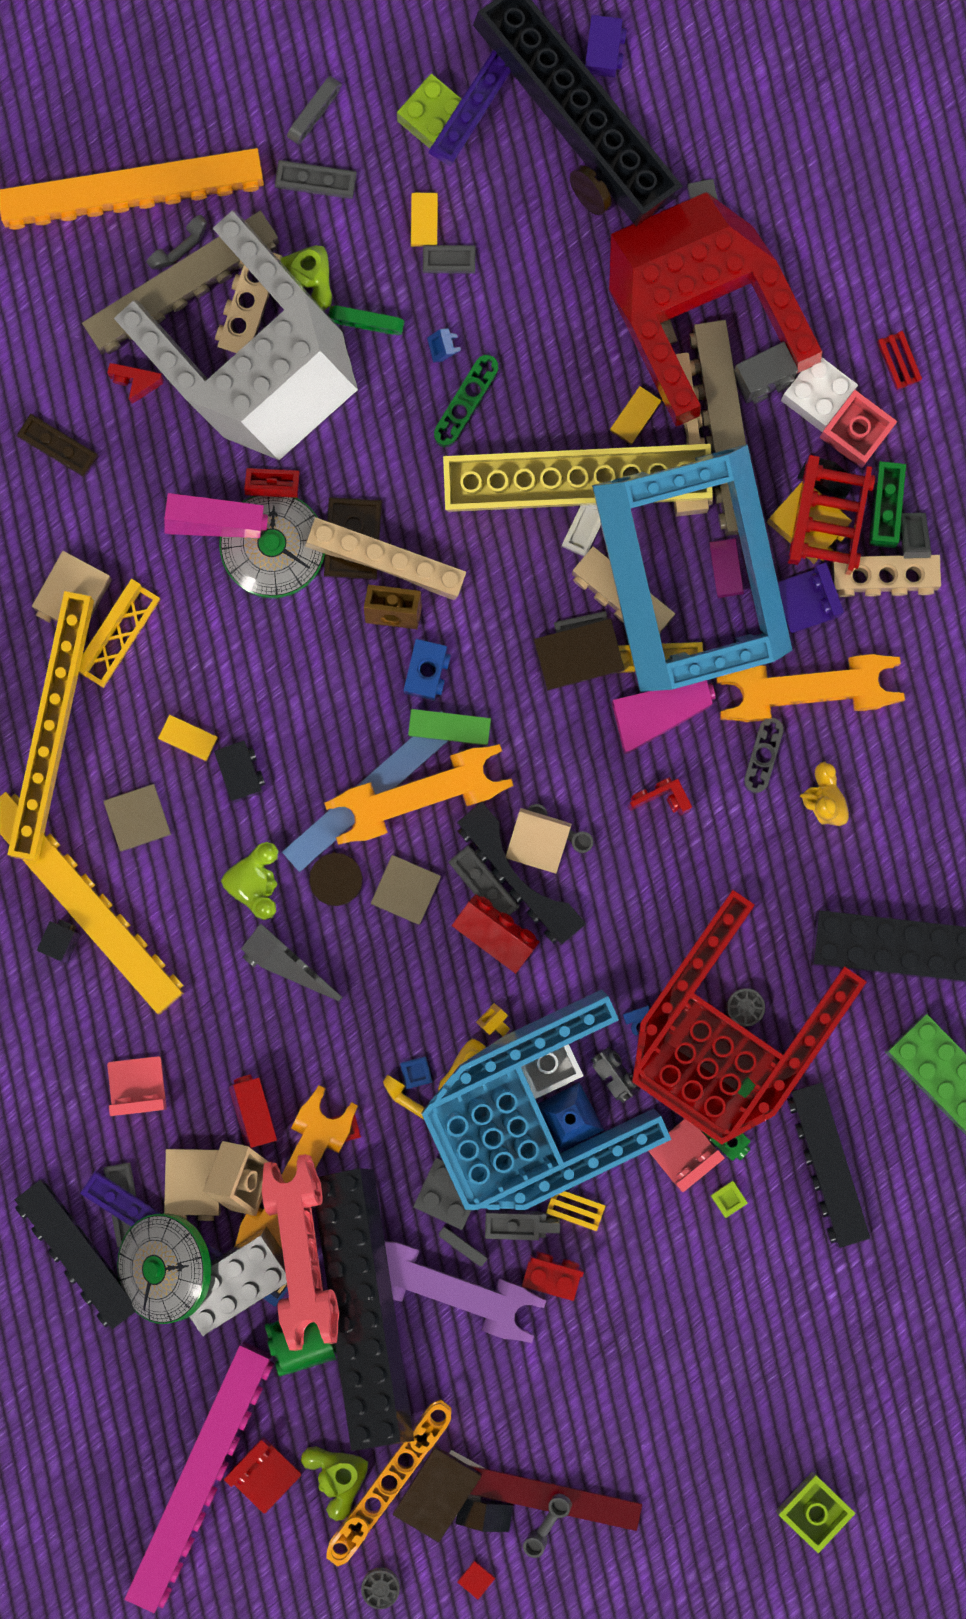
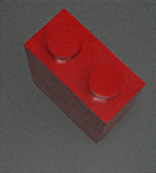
[229,1074,277,1148]

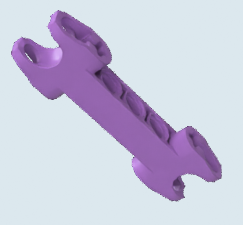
[385,1241,546,1343]

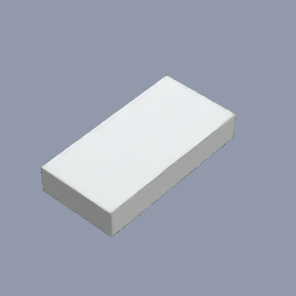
[562,505,601,557]

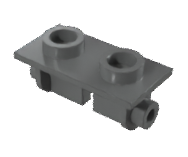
[591,1047,640,1103]

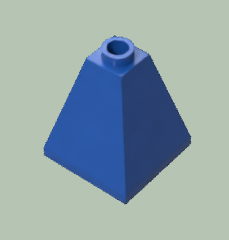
[538,1082,604,1153]

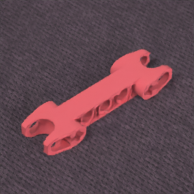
[262,1154,339,1351]

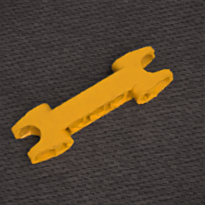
[716,654,905,722]
[324,744,514,845]
[234,1085,358,1249]
[326,1399,451,1566]

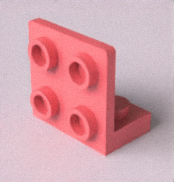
[107,1056,167,1116]
[648,1119,725,1192]

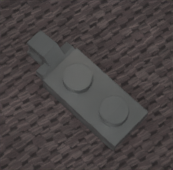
[485,1209,560,1240]

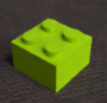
[397,74,461,149]
[776,1471,856,1553]

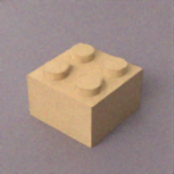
[203,1141,268,1216]

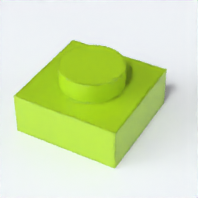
[710,1181,748,1218]

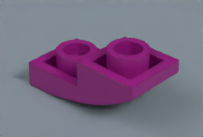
[710,538,744,598]

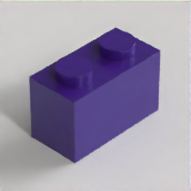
[585,15,627,78]

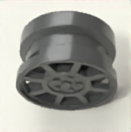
[726,989,765,1027]
[361,1567,400,1609]

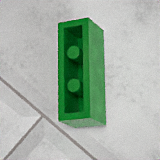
[869,461,906,548]

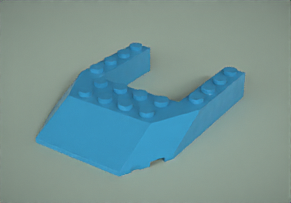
[421,990,672,1210]

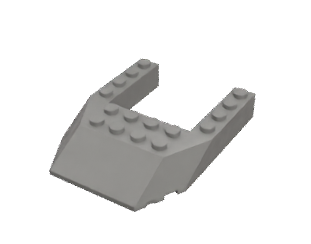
[114,210,358,460]

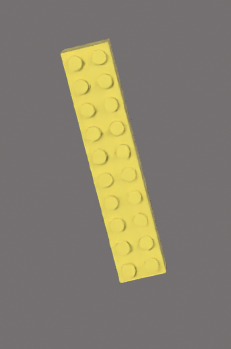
[443,444,713,512]

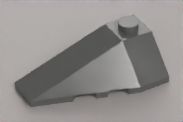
[241,924,343,1002]

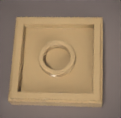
[506,808,572,874]

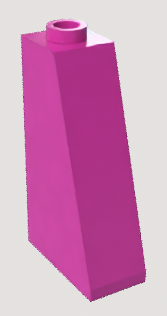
[164,493,268,538]
[612,680,716,754]

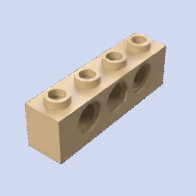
[215,252,282,353]
[831,555,941,597]

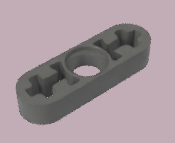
[287,76,342,145]
[744,718,783,794]

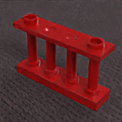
[787,455,875,575]

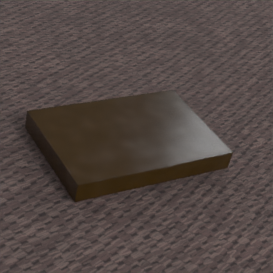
[324,497,382,580]
[533,619,625,691]
[393,1445,482,1543]

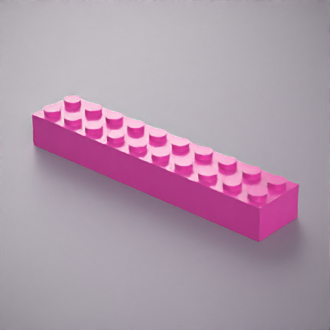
[124,1341,274,1613]

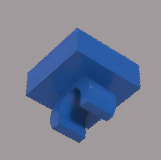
[427,328,461,363]
[622,1006,650,1036]

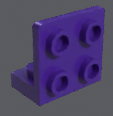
[778,563,844,633]

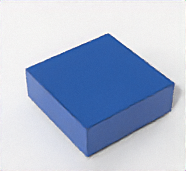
[400,1057,433,1089]

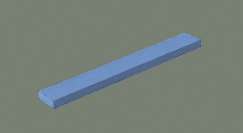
[282,711,448,872]

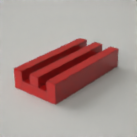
[877,331,922,390]
[244,468,300,498]

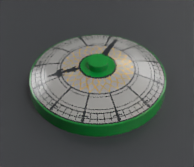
[220,496,325,599]
[117,1213,211,1324]

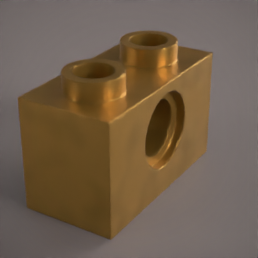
[364,584,422,630]

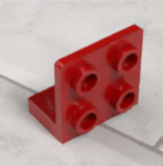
[628,777,692,816]
[522,1251,584,1301]
[224,1436,301,1513]

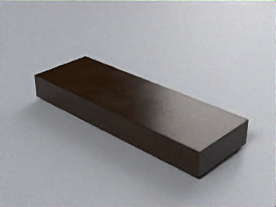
[16,413,98,478]

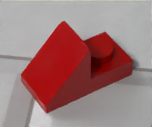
[107,363,164,404]

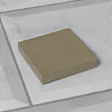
[103,784,171,852]
[371,855,441,925]

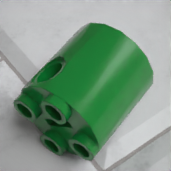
[265,1320,337,1377]

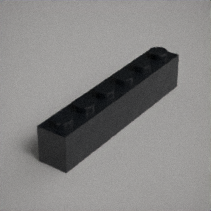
[786,1082,871,1248]
[14,1179,136,1330]

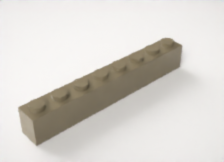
[82,210,279,355]
[689,320,746,536]

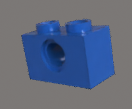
[403,639,451,701]

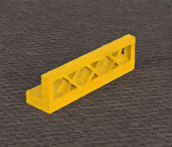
[79,578,161,688]

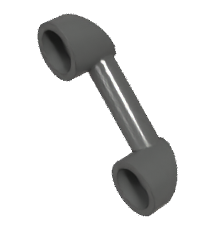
[146,215,207,270]
[527,804,593,853]
[523,1494,572,1558]

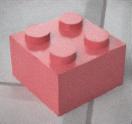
[820,390,897,469]

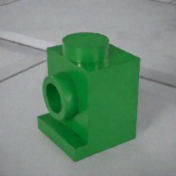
[708,1133,751,1161]

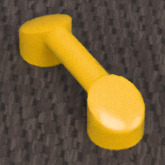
[383,1074,425,1120]

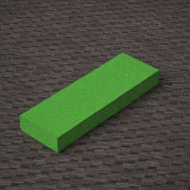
[408,709,491,746]

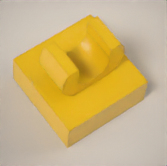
[476,1003,510,1036]

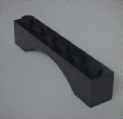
[457,802,586,945]

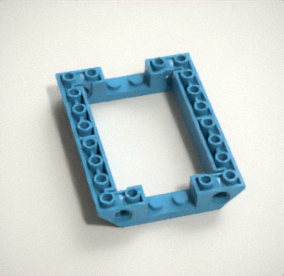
[592,444,792,692]

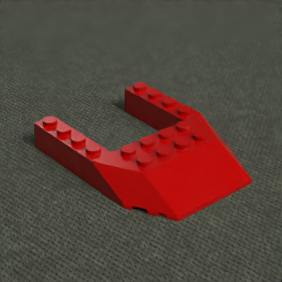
[609,192,822,427]
[632,890,866,1145]

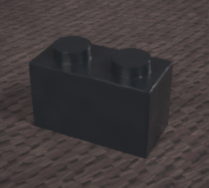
[214,741,266,803]
[36,919,81,964]

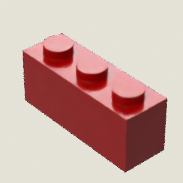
[451,894,540,974]

